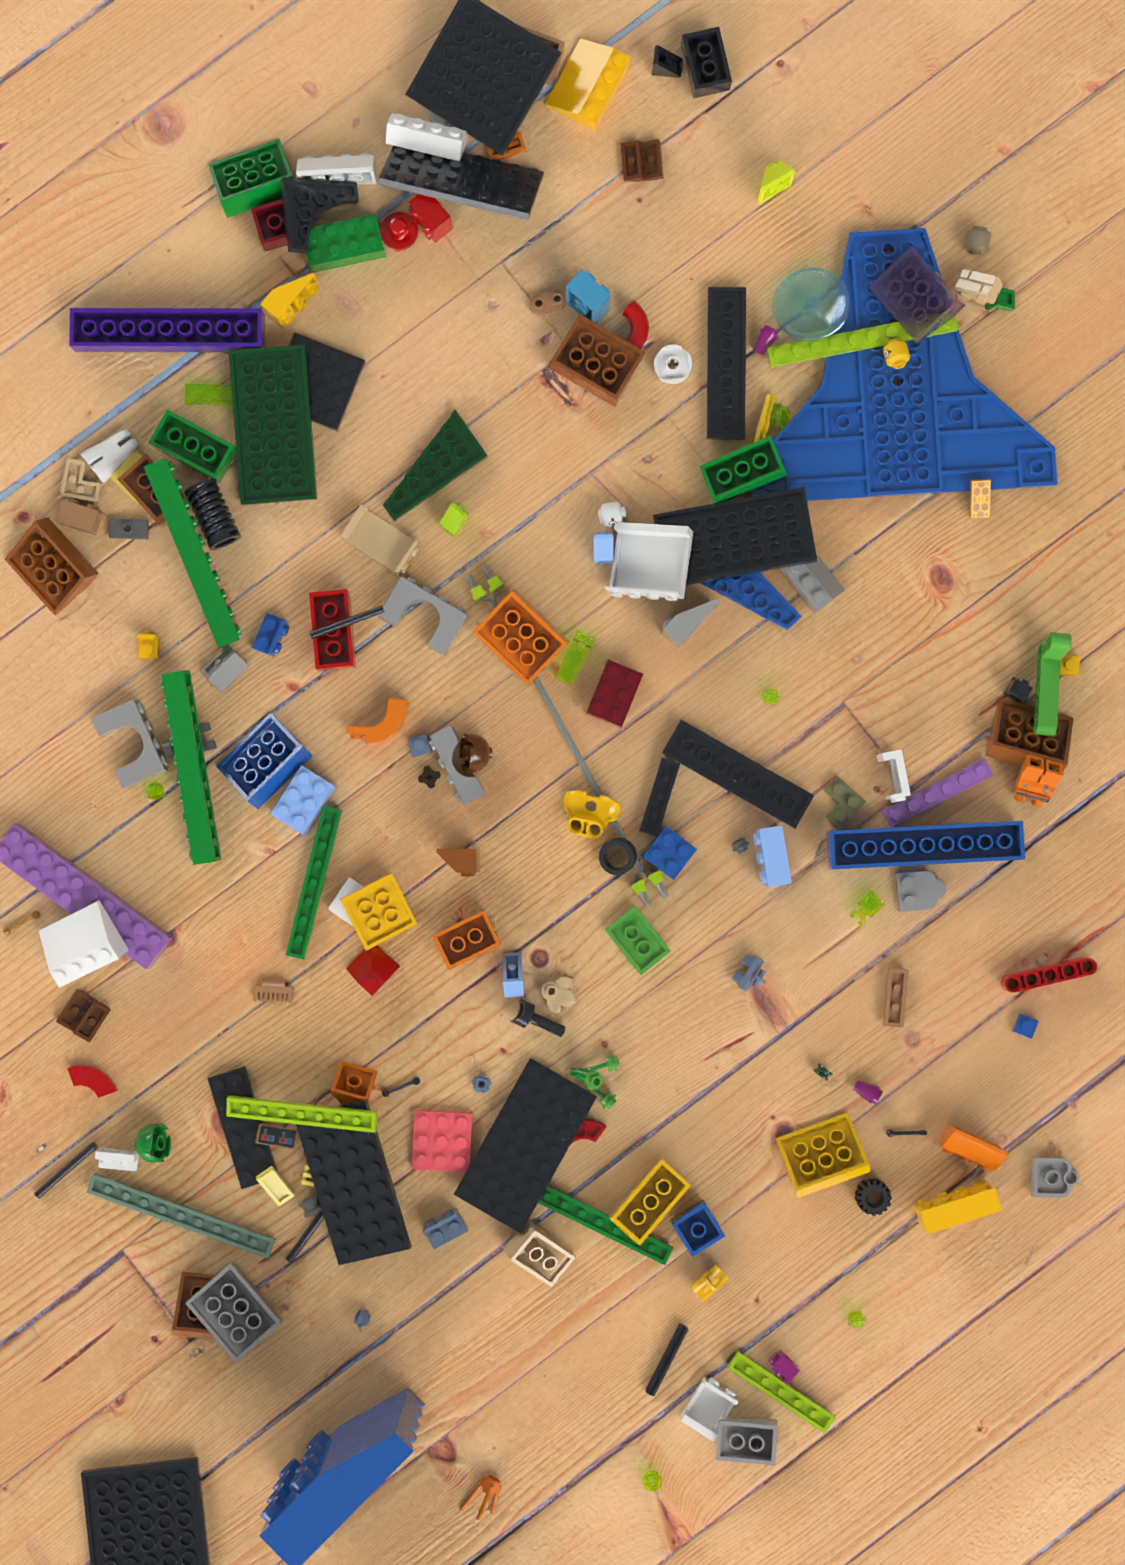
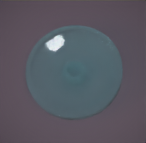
[773,268,850,340]

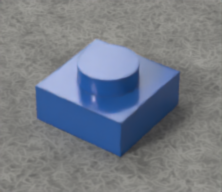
[1013,1013,1039,1039]

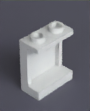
[876,750,911,803]
[680,1376,739,1442]

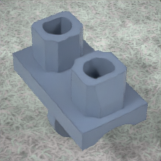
[732,955,767,991]

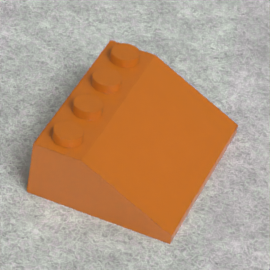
[473,589,570,685]

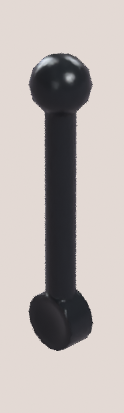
[382,1077,420,1097]
[886,1130,927,1137]

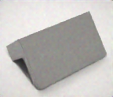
[201,645,248,692]

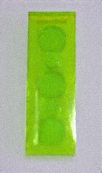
[184,384,233,406]

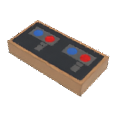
[255,1124,298,1149]

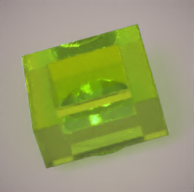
[769,404,791,429]

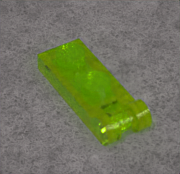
[555,630,595,686]

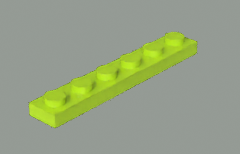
[727,1350,836,1433]

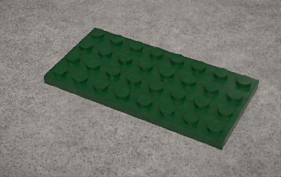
[229,345,318,505]

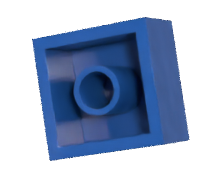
[642,826,697,880]
[670,1199,725,1257]

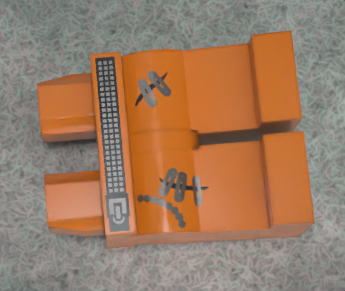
[1014,754,1063,807]

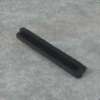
[645,1323,688,1396]

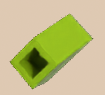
[439,502,469,538]

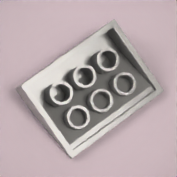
[185,1260,283,1363]

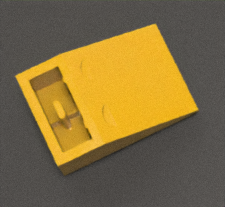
[261,273,320,329]

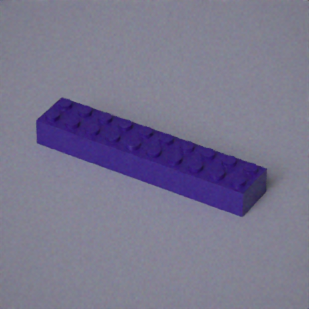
[69,308,265,352]

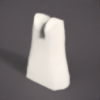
[80,429,140,483]

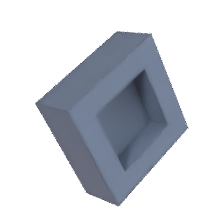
[408,734,431,757]

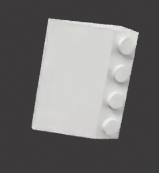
[39,900,129,988]

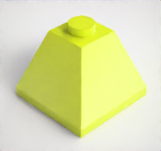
[757,160,795,204]

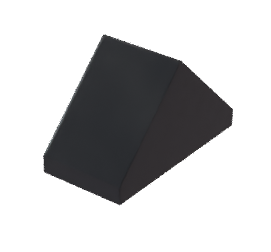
[652,45,683,78]

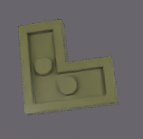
[824,776,866,830]

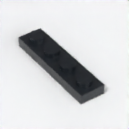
[639,758,680,837]

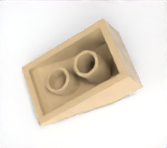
[503,1220,576,1287]

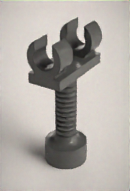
[162,722,217,757]

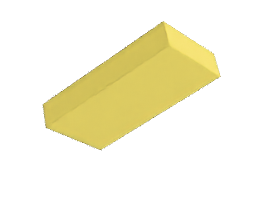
[256,1166,295,1206]

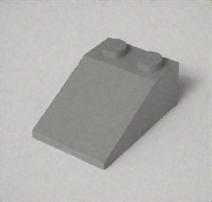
[661,599,719,648]
[716,1418,778,1466]

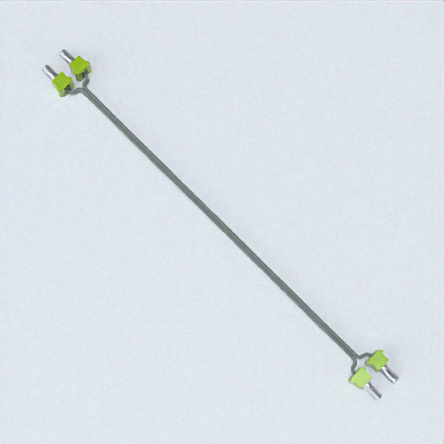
[466,565,669,907]

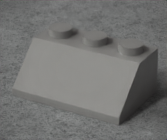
[780,554,845,614]

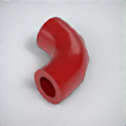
[622,300,650,349]

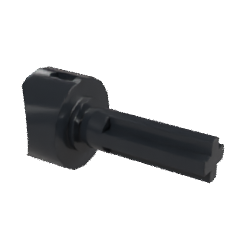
[510,998,566,1037]

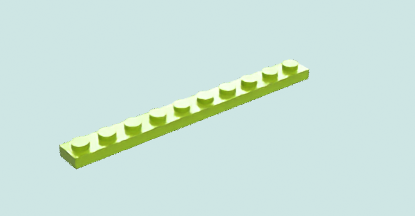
[767,311,958,368]

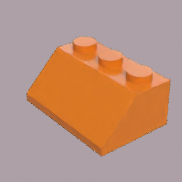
[939,1123,1009,1172]

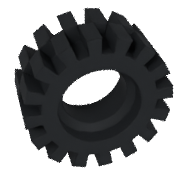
[855,1178,892,1216]

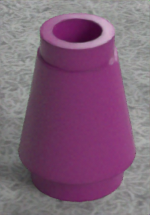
[754,325,778,355]
[853,1080,883,1104]

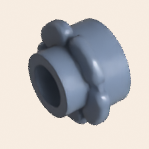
[472,1074,491,1093]
[354,1308,370,1328]

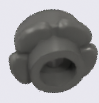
[731,837,749,854]

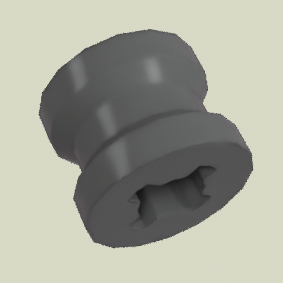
[299,1195,322,1218]

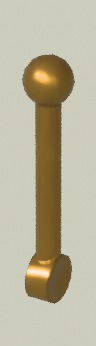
[3,911,40,935]

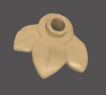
[541,977,576,1014]

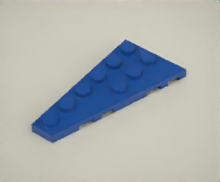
[700,572,802,630]

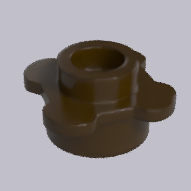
[418,766,441,788]

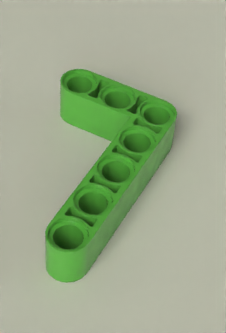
[1034,632,1072,736]

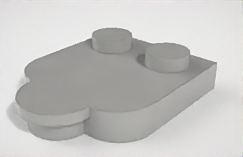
[895,871,946,912]
[1031,1157,1079,1197]

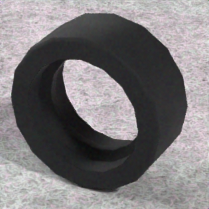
[599,838,637,875]

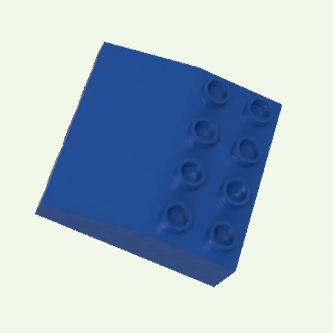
[260,1387,425,1565]

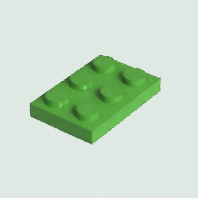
[605,906,671,975]

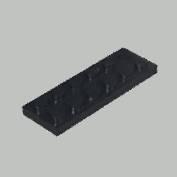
[207,1066,278,1189]

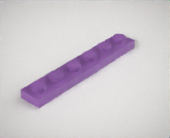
[882,758,993,828]

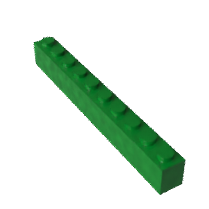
[144,458,242,648]
[161,670,222,865]

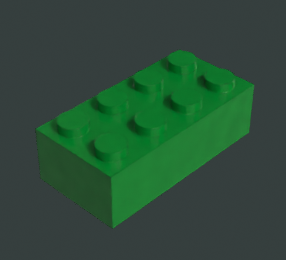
[306,213,386,273]
[149,410,237,483]
[700,435,787,503]

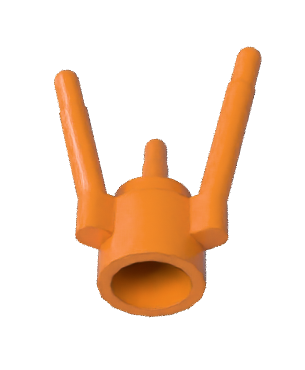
[460,1475,502,1520]

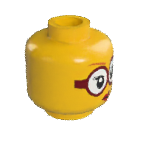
[883,338,910,369]

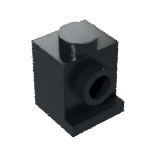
[1004,677,1032,703]

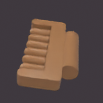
[253,979,293,1003]

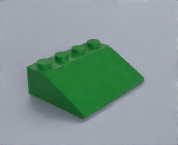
[208,139,293,218]

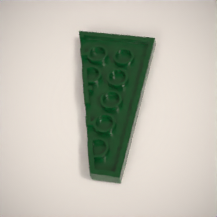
[383,410,488,522]

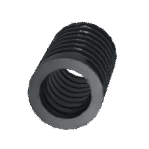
[184,479,241,550]

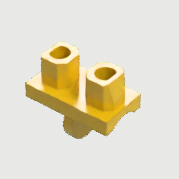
[690,1263,729,1302]

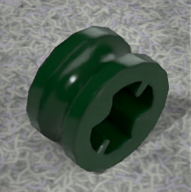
[813,1063,833,1081]

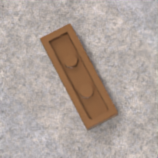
[883,968,908,1028]

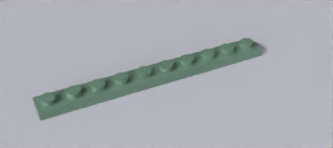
[86,1173,276,1258]

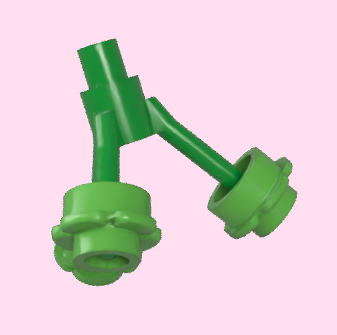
[570,1053,620,1109]

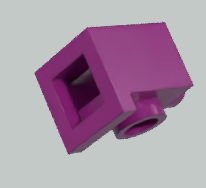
[768,1350,800,1385]

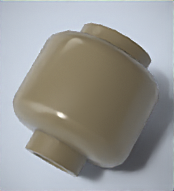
[965,226,991,255]

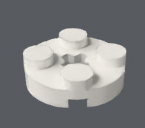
[654,345,692,384]

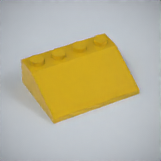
[545,38,631,131]
[776,1112,870,1198]

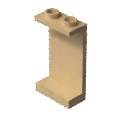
[340,504,421,576]

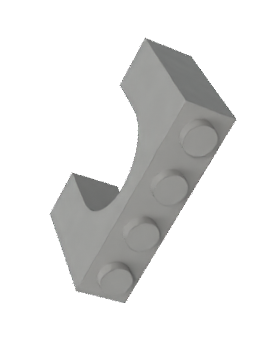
[378,576,468,656]
[91,699,168,789]

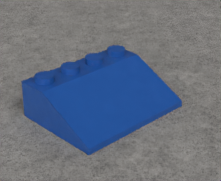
[216,713,313,809]

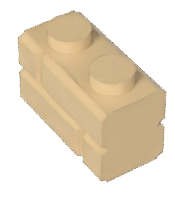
[955,269,1003,305]

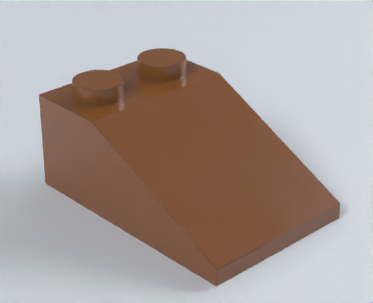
[172,1272,215,1339]

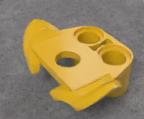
[563,790,621,839]

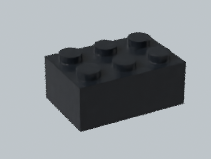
[681,27,732,99]

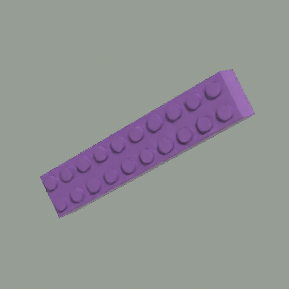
[0,824,174,969]

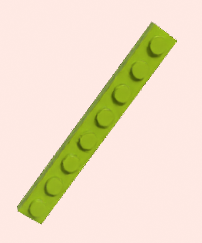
[226,1096,378,1133]

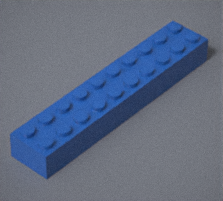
[827,821,1025,869]

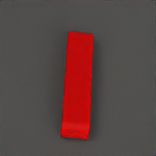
[1001,957,1097,993]

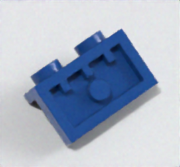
[252,613,290,657]

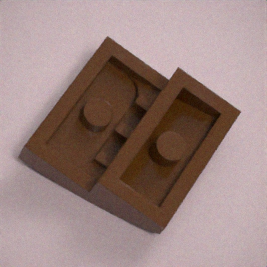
[620,139,664,182]
[56,988,111,1043]

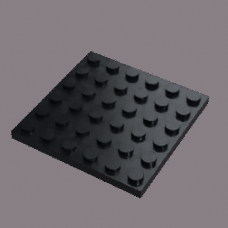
[405,0,562,156]
[81,1457,210,1565]

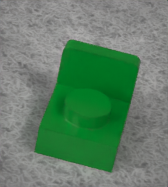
[985,288,1015,311]

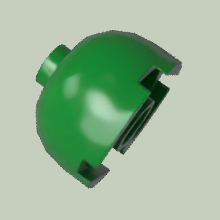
[134,1124,171,1163]

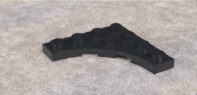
[281,177,359,253]

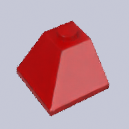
[346,945,400,996]

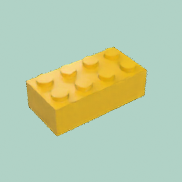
[609,1159,691,1245]
[914,1180,1002,1234]

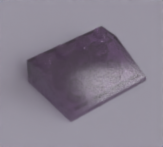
[869,246,966,343]

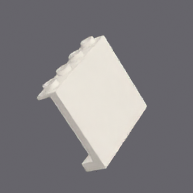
[605,522,693,601]

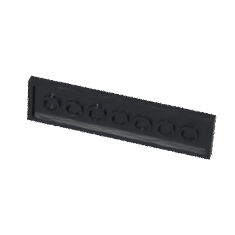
[706,287,746,440]
[662,720,814,829]

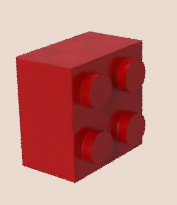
[409,194,453,243]

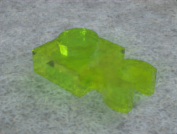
[850,890,885,925]

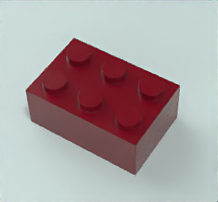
[586,659,643,728]

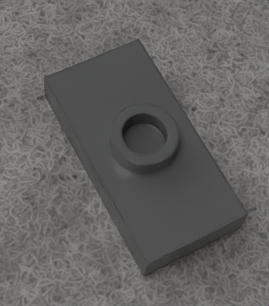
[109,519,149,540]

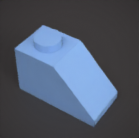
[502,952,524,997]

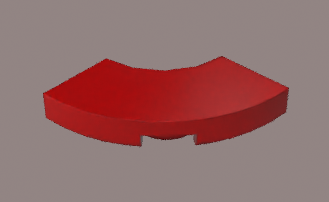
[67,1065,118,1098]
[570,1119,607,1145]

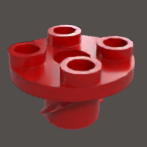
[380,212,419,252]

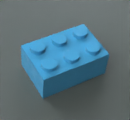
[566,269,611,324]

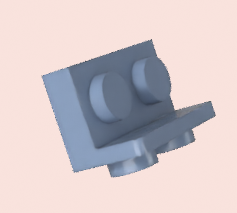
[423,1209,468,1250]

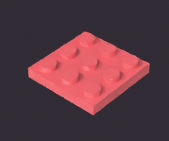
[412,1110,473,1172]

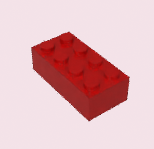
[309,589,356,671]

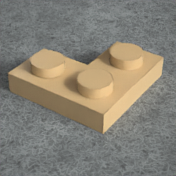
[60,458,103,503]

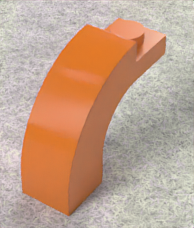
[346,699,409,744]

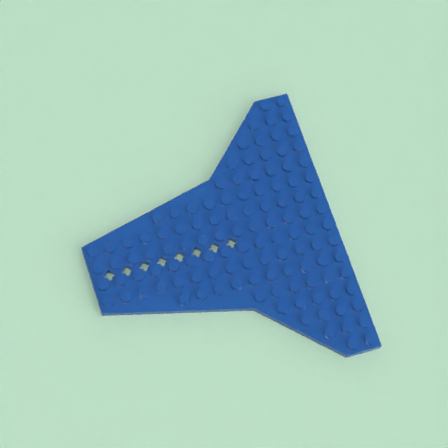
[752,228,1058,501]

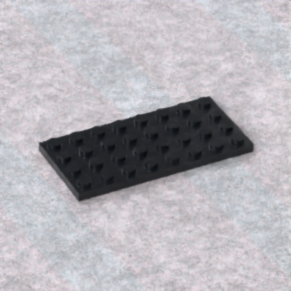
[378,145,544,220]
[653,487,817,585]
[453,1058,597,1234]
[296,1099,412,1265]

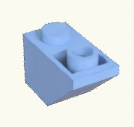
[593,531,613,564]

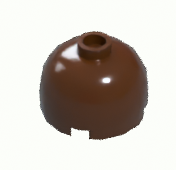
[459,734,493,772]

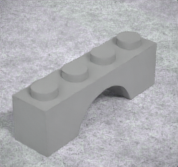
[429,726,485,805]

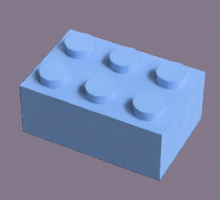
[271,765,337,835]
[753,826,792,887]

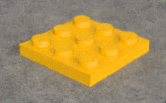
[340,873,417,951]

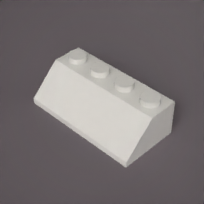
[385,113,468,161]
[296,153,377,185]

